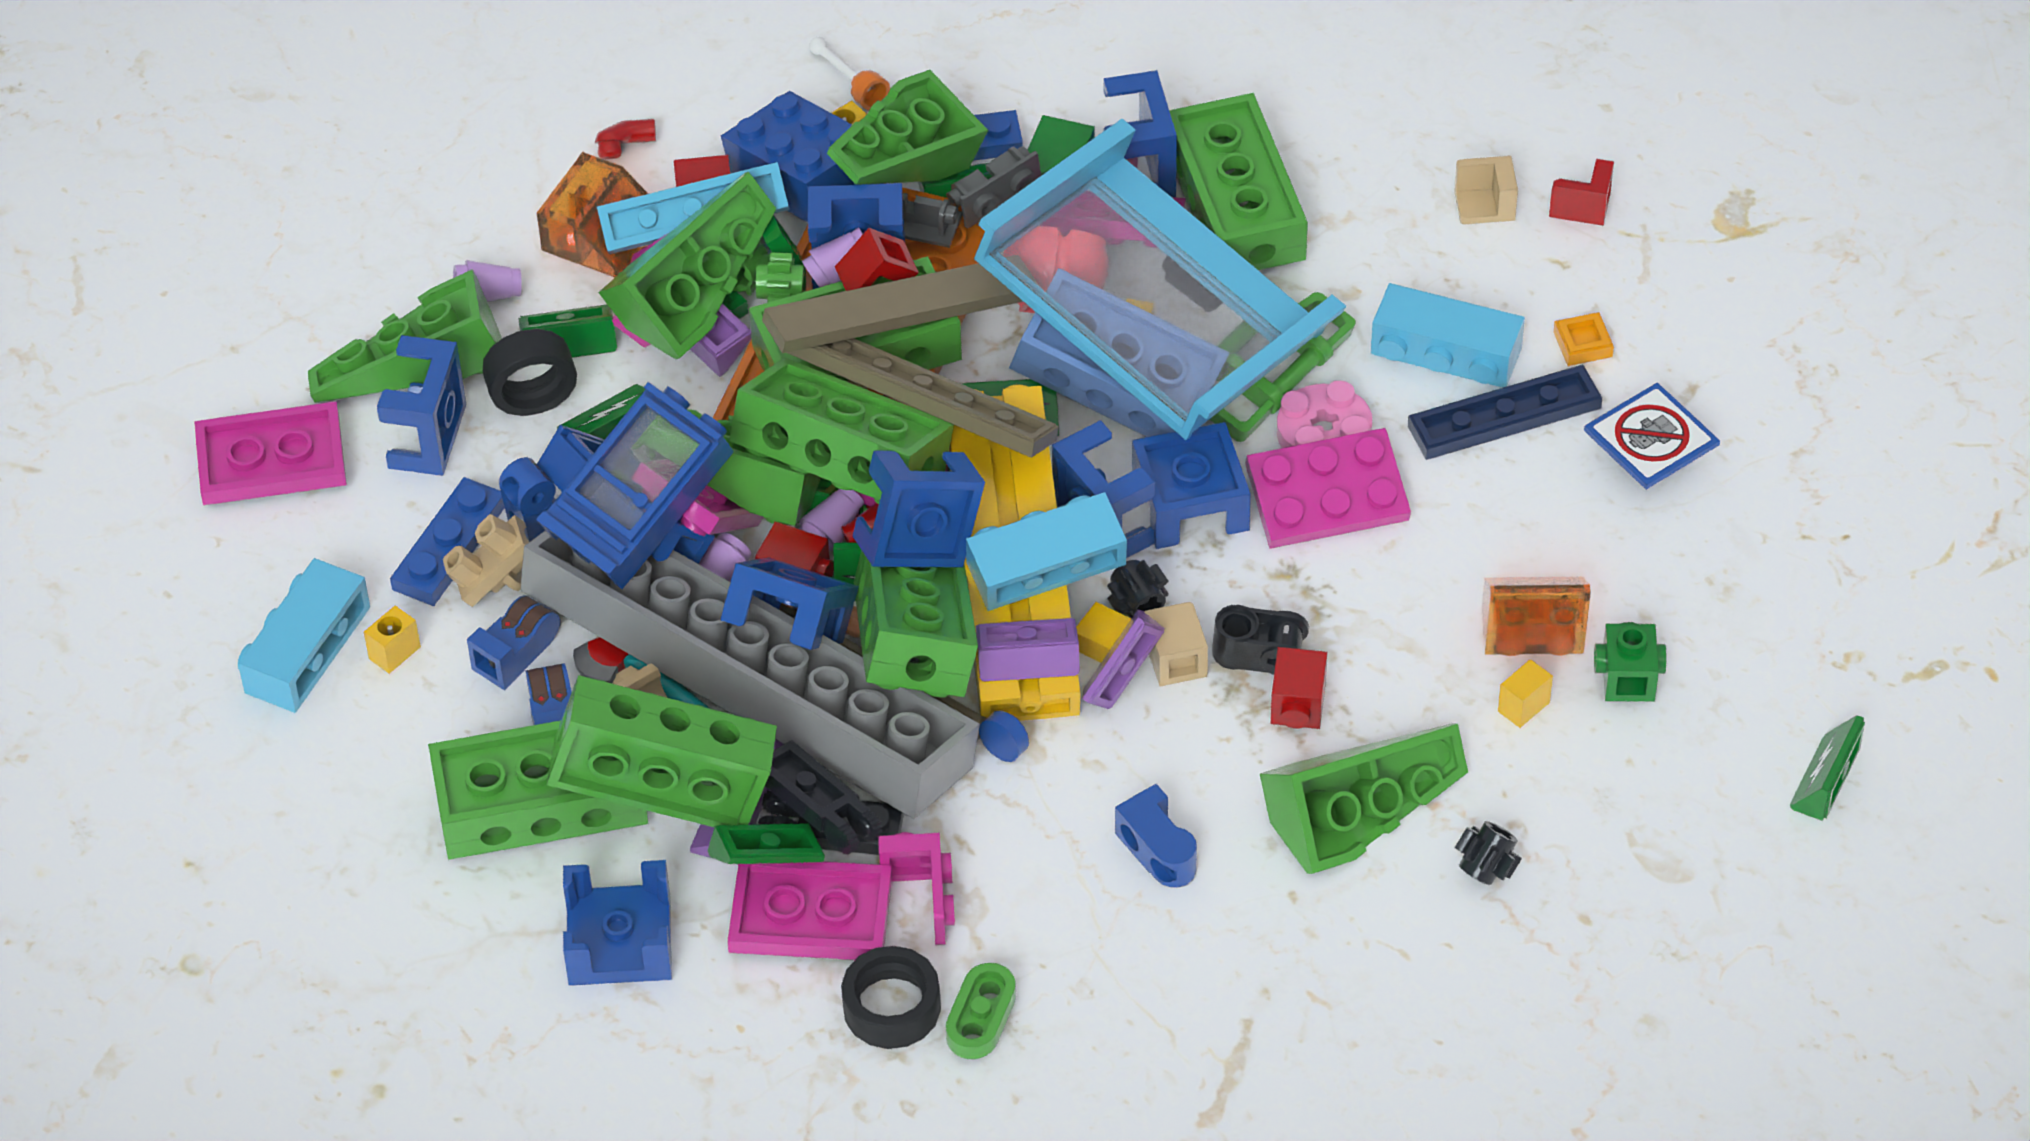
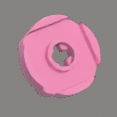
[1277,380,1372,448]

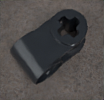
[1212,605,1309,675]

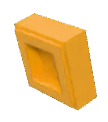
[1553,312,1614,366]

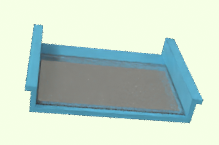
[974,119,1346,440]

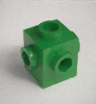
[1594,622,1666,702]

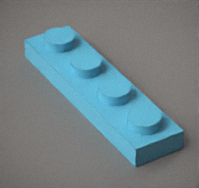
[597,162,790,254]

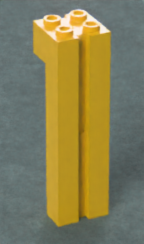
[949,385,1080,721]

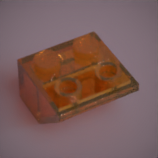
[536,152,648,278]
[1482,577,1591,656]

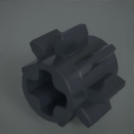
[1107,560,1169,619]
[1454,821,1522,885]

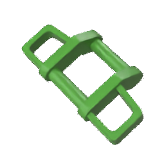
[1209,292,1356,442]

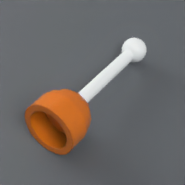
[809,37,890,110]

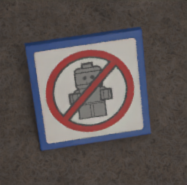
[1584,382,1720,490]

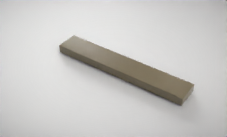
[762,255,1039,353]
[787,338,1059,458]

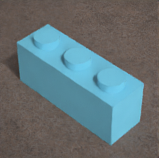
[1371,283,1525,388]
[966,492,1127,611]
[238,558,370,713]

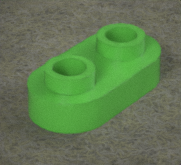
[946,963,1016,1059]

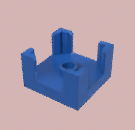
[1103,70,1177,197]
[808,183,905,289]
[377,335,467,476]
[1052,420,1155,558]
[1132,422,1251,549]
[853,451,985,567]
[720,557,859,650]
[563,860,672,986]

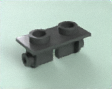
[946,146,1041,229]
[902,193,963,248]

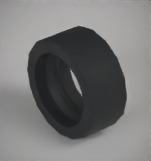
[482,329,577,416]
[841,946,941,1049]

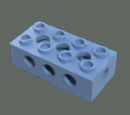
[1009,269,1229,437]

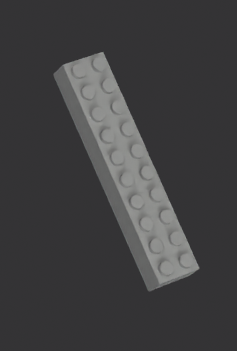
[521,531,980,819]

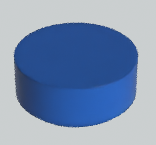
[979,711,1029,762]

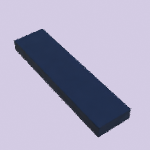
[1408,364,1602,460]

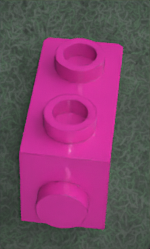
[878,832,955,945]

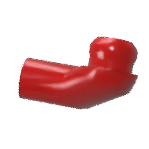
[595,119,656,159]

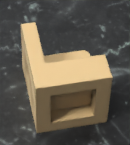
[1454,156,1518,224]
[1144,602,1208,687]

